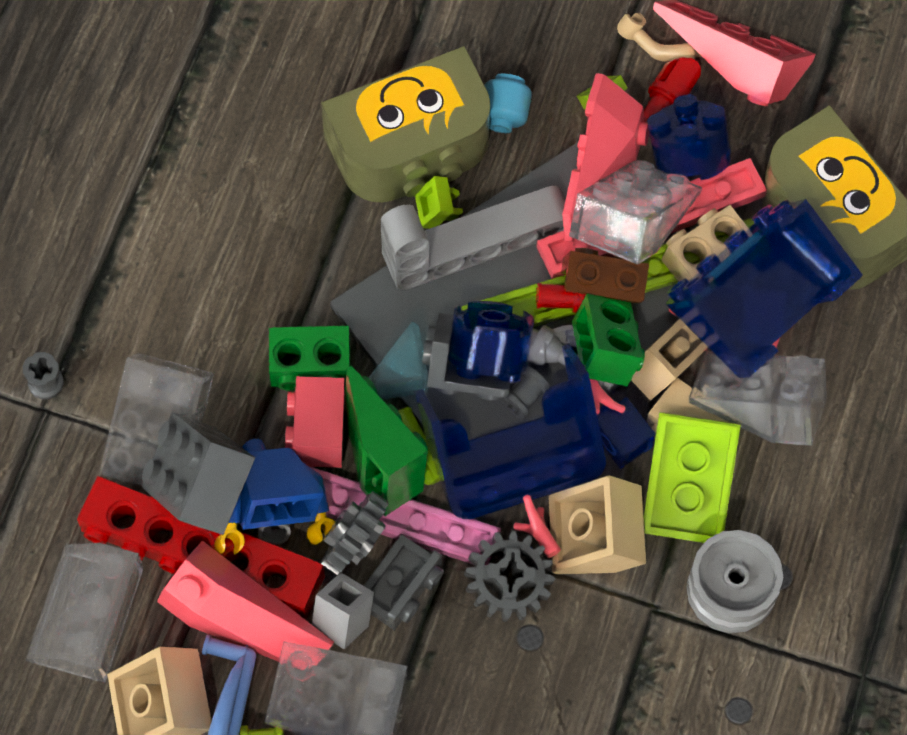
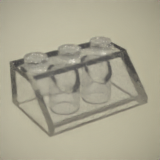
[25,543,144,683]

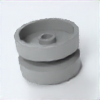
[686,530,783,633]

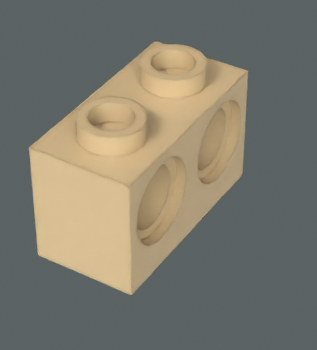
[661,205,759,297]

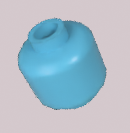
[484,73,532,133]

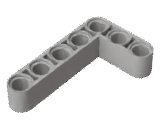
[381,186,565,290]

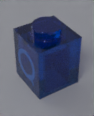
[592,397,656,469]

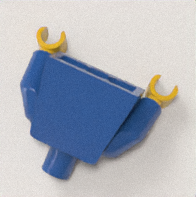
[214,439,335,555]

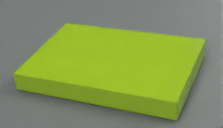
[643,412,741,543]

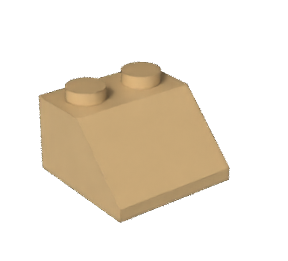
[549,475,646,574]
[107,647,211,735]

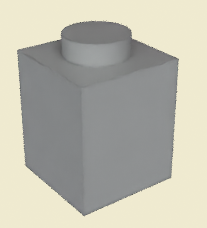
[312,573,374,649]

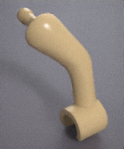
[617,13,701,62]

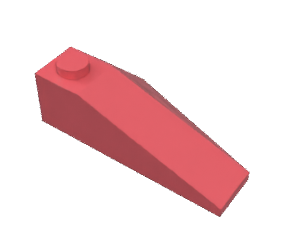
[653,0,816,106]

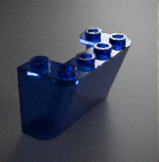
[666,199,863,378]

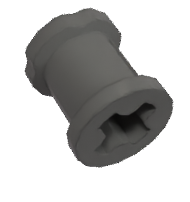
[23,352,64,399]
[499,366,551,420]

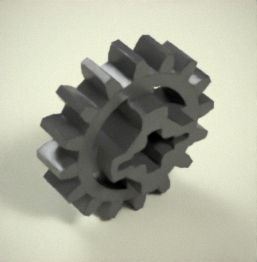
[321,491,389,575]
[464,531,555,622]

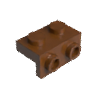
[561,248,649,304]

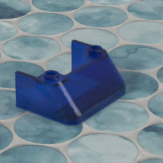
[415,344,606,519]

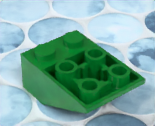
[344,365,428,516]

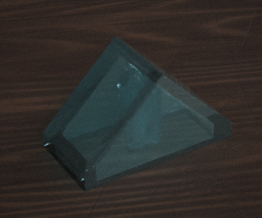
[369,321,428,400]

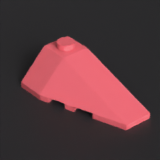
[562,73,650,241]
[157,541,334,674]

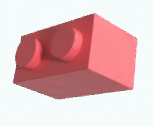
[285,376,345,468]

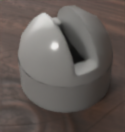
[258,524,291,545]

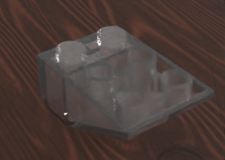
[569,160,702,265]
[689,350,827,446]
[99,353,214,485]
[265,641,408,735]

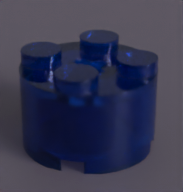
[647,94,731,183]
[448,301,534,382]

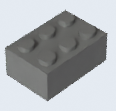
[142,412,255,535]

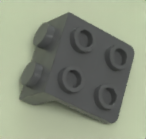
[422,313,513,400]

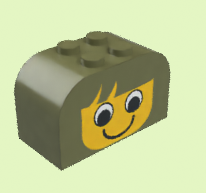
[321,46,490,202]
[761,105,907,290]

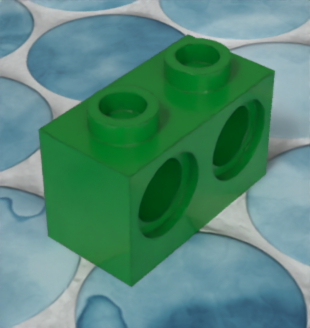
[572,293,645,386]
[269,326,350,391]

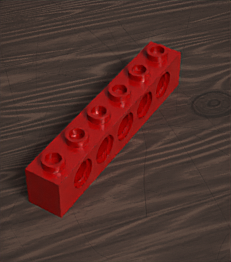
[77,476,325,620]

